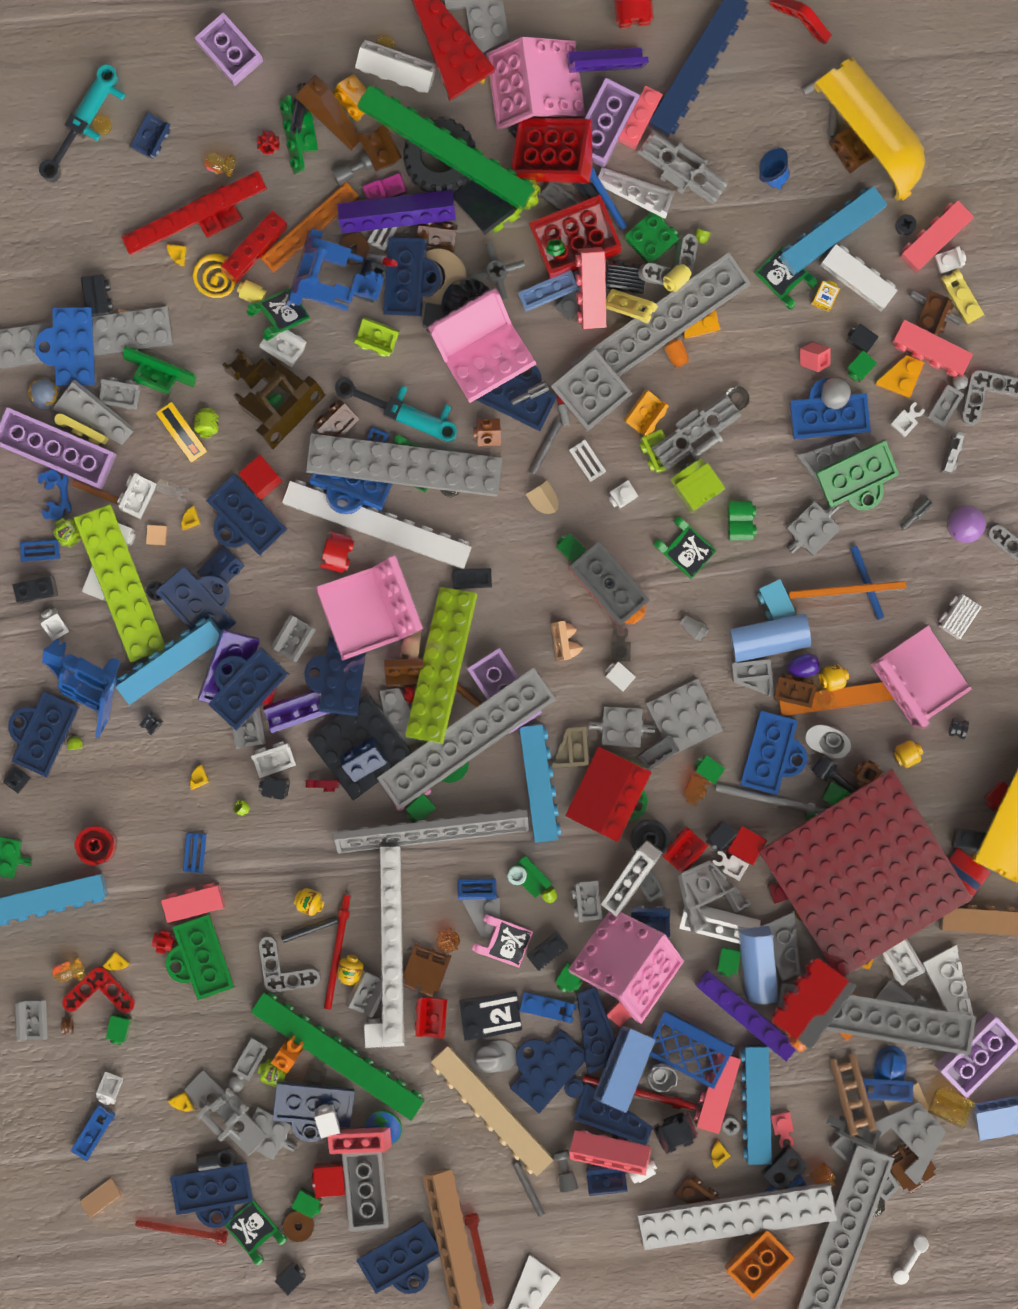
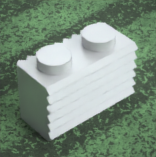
[939,594,981,639]

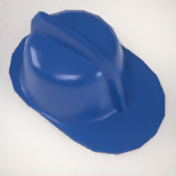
[759,148,790,190]
[874,1046,907,1081]

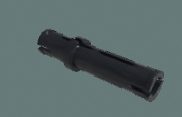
[289,83,306,134]

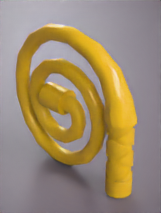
[192,253,235,298]

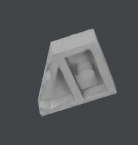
[941,432,965,474]
[731,659,774,696]
[462,897,500,937]

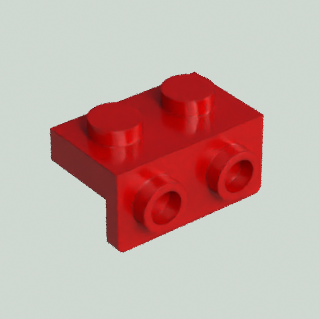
[662,827,708,873]
[414,997,448,1039]

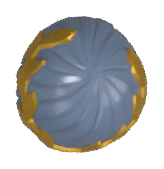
[28,377,58,409]

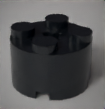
[630,819,670,856]
[653,1112,698,1154]

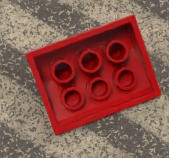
[511,118,592,183]
[529,195,622,279]
[565,746,652,842]

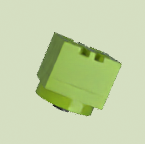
[671,458,725,513]

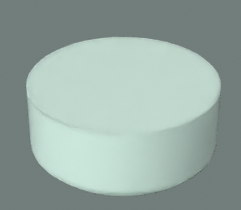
[507,865,527,885]

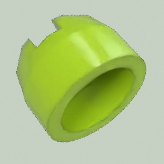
[695,228,711,244]
[67,736,83,750]
[233,799,250,816]
[540,887,557,903]

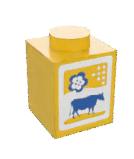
[811,280,840,312]

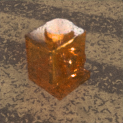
[683,775,710,805]
[809,1163,836,1188]

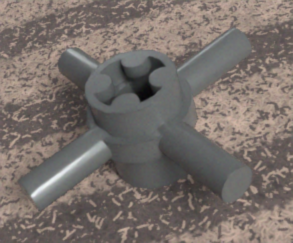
[468,242,525,300]

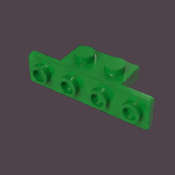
[279,95,319,174]
[123,346,196,395]

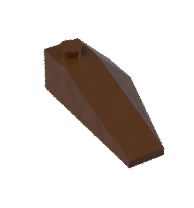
[295,75,360,151]

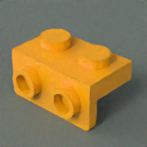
[333,74,367,122]
[623,389,669,436]

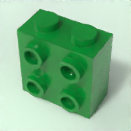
[624,212,679,264]

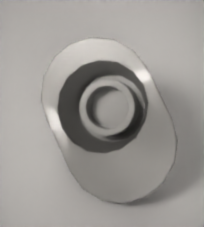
[805,724,851,758]
[470,1040,517,1073]

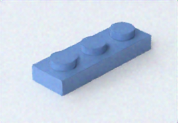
[518,270,579,312]

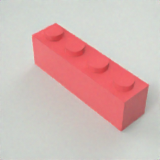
[900,200,974,273]
[575,247,606,329]
[892,320,973,377]
[693,1052,741,1134]
[570,1130,651,1176]

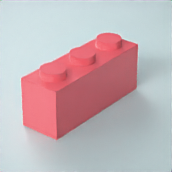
[618,86,663,150]
[161,882,225,923]
[328,1127,392,1154]

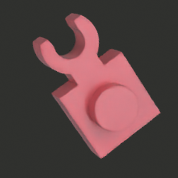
[770,1111,794,1148]

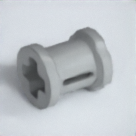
[721,1115,740,1135]

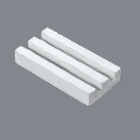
[368,227,398,252]
[569,440,606,482]

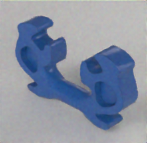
[38,470,72,521]

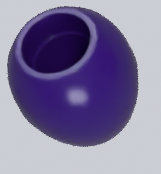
[787,654,820,677]

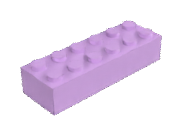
[0,407,117,490]

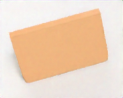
[80,1178,122,1218]

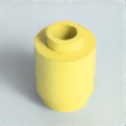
[663,264,691,292]
[237,280,267,303]

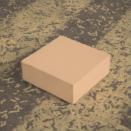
[146,525,167,546]

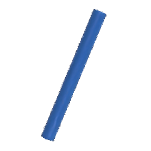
[590,168,627,230]
[850,546,884,620]

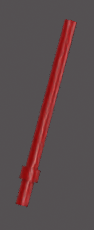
[324,894,351,1010]
[583,1075,697,1111]

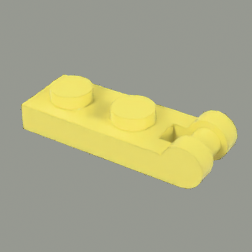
[940,269,984,325]
[606,289,658,323]
[54,414,109,446]

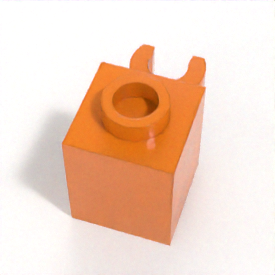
[271,1036,304,1074]

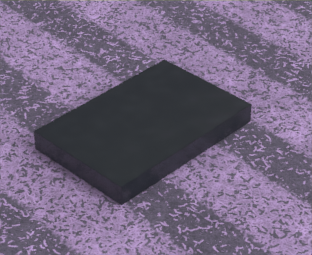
[453,180,515,235]

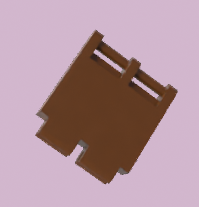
[403,942,452,997]
[890,1144,937,1193]

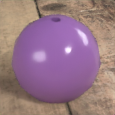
[947,505,986,543]

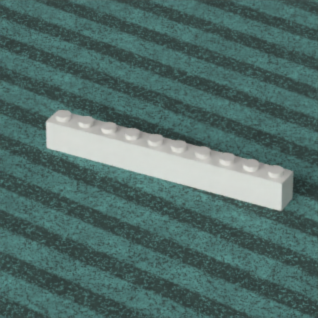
[282,480,472,569]
[380,847,404,1043]

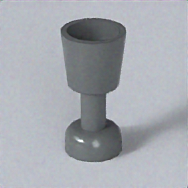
[331,152,373,186]
[552,1150,579,1193]

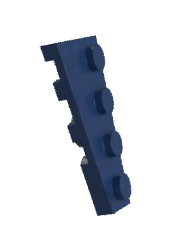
[576,986,616,1074]
[573,1083,653,1145]

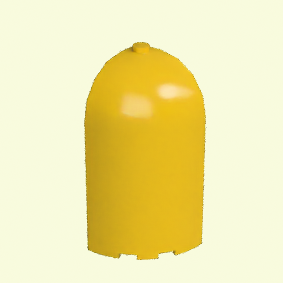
[814,57,925,201]
[971,769,1018,883]

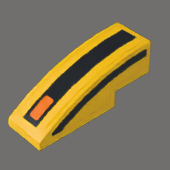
[156,402,207,462]

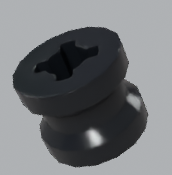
[895,214,916,236]
[146,581,163,601]
[139,711,164,735]
[949,717,969,740]

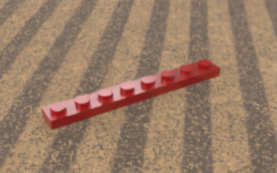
[121,171,267,255]

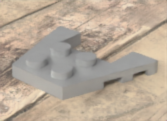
[444,0,509,53]
[678,860,751,934]
[867,1102,946,1185]

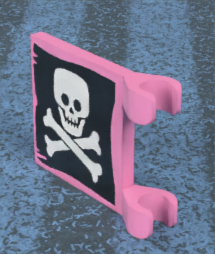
[472,914,533,967]

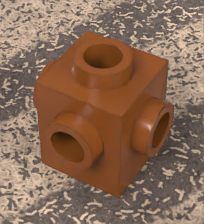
[473,418,501,447]
[853,760,883,787]

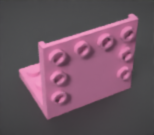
[486,37,586,129]
[428,288,536,403]
[315,556,423,660]
[870,625,972,728]
[568,911,684,1024]

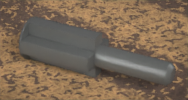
[511,381,549,405]
[901,497,934,530]

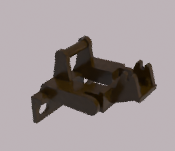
[222,349,326,449]

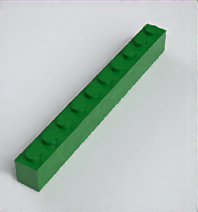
[357,85,535,211]
[251,991,424,1121]

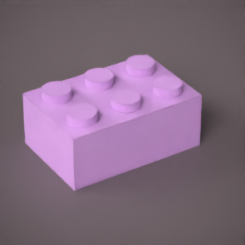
[194,12,263,86]

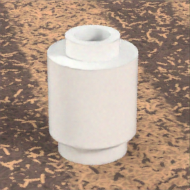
[628,1158,657,1183]

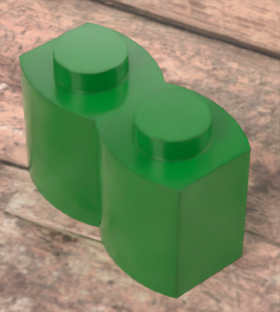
[728,501,757,541]

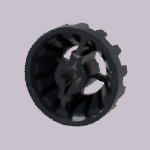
[441,277,490,318]

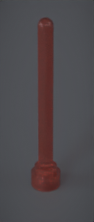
[464,1213,494,1306]
[135,1220,228,1246]

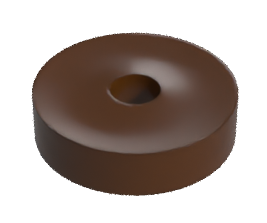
[339,233,369,265]
[283,1210,314,1242]

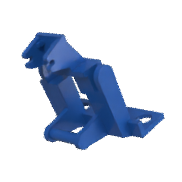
[285,229,384,311]
[42,639,120,738]

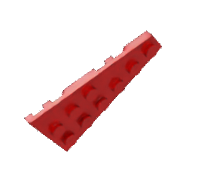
[411,0,495,102]

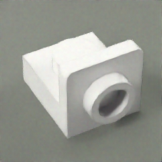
[934,246,966,274]
[608,481,639,509]
[39,607,69,641]
[96,1072,123,1105]

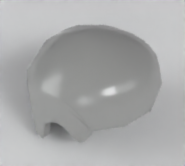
[821,377,851,409]
[647,1063,678,1092]

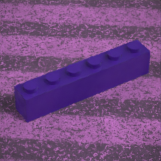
[338,190,456,234]
[695,970,797,1062]

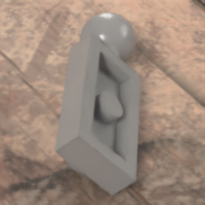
[927,374,968,428]
[228,1037,269,1092]

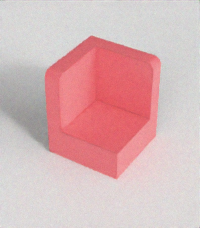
[800,342,831,372]
[606,1000,632,1027]

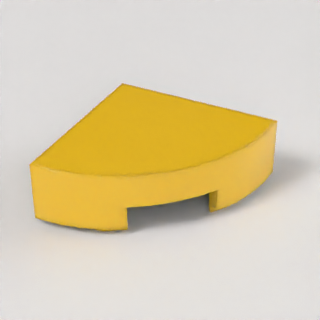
[167,244,187,266]
[181,506,201,531]
[190,764,210,790]
[102,951,130,971]
[168,1091,194,1111]
[711,1140,731,1168]

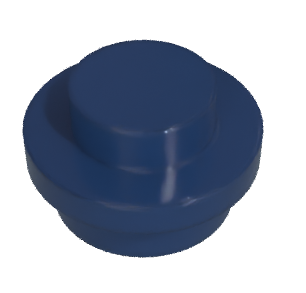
[564,1078,584,1098]

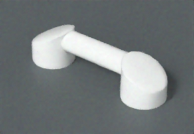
[892,1235,929,1284]

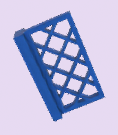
[650,1011,736,1089]

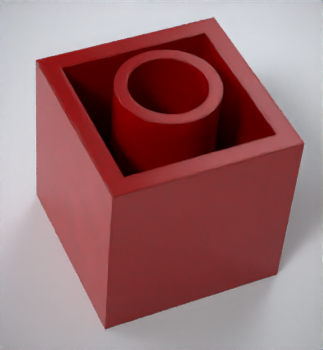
[238,455,283,500]
[728,826,768,866]
[312,1161,346,1198]

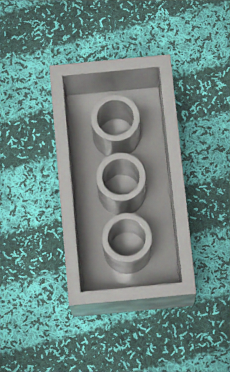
[342,1152,390,1231]

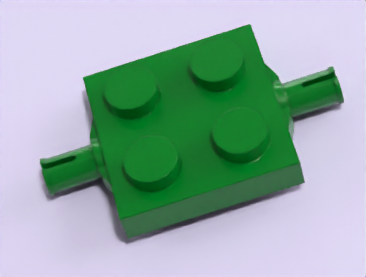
[0,836,33,879]

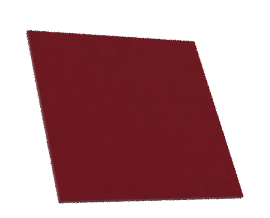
[759,769,972,977]

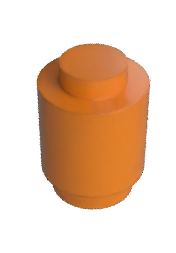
[664,338,690,368]

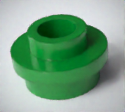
[546,239,565,256]

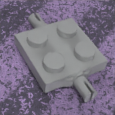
[786,501,841,556]
[589,707,655,748]
[237,1106,297,1160]

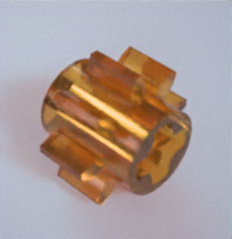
[436,928,460,954]

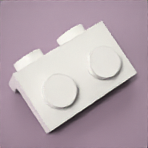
[259,330,307,367]
[117,473,157,519]
[251,741,296,778]
[883,939,926,985]

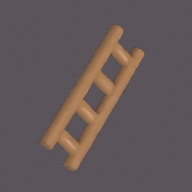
[829,1054,877,1136]

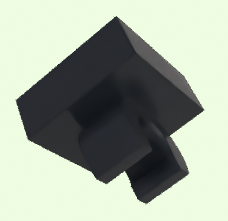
[3,767,31,794]

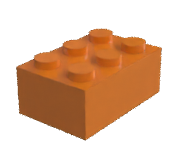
[724,1229,795,1299]

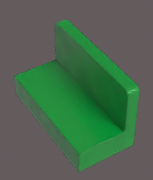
[514,855,552,898]

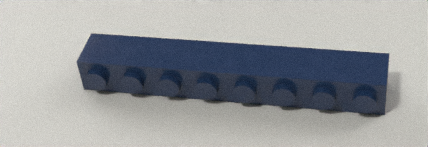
[649,0,749,138]

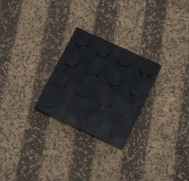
[307,693,413,801]

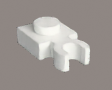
[890,402,925,438]
[712,851,749,881]

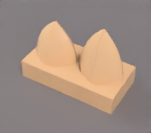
[550,621,583,661]

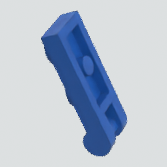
[520,992,577,1023]
[858,1079,913,1102]
[71,1104,116,1161]

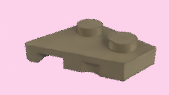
[552,727,590,768]

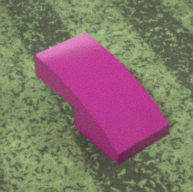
[363,173,408,200]

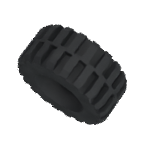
[403,117,476,192]

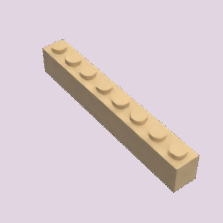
[431,1044,554,1176]

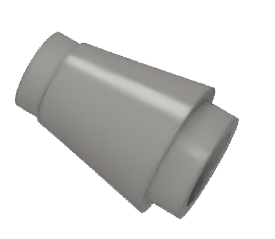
[680,615,709,642]

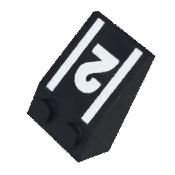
[459,992,522,1041]

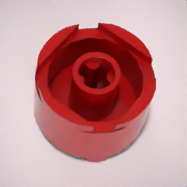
[614,0,654,29]
[320,531,355,573]
[75,825,117,865]

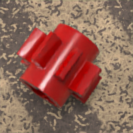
[256,131,280,155]
[152,930,174,954]

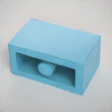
[756,579,797,621]

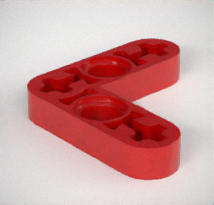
[769,0,832,44]
[62,967,136,1013]

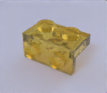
[928,1087,976,1129]

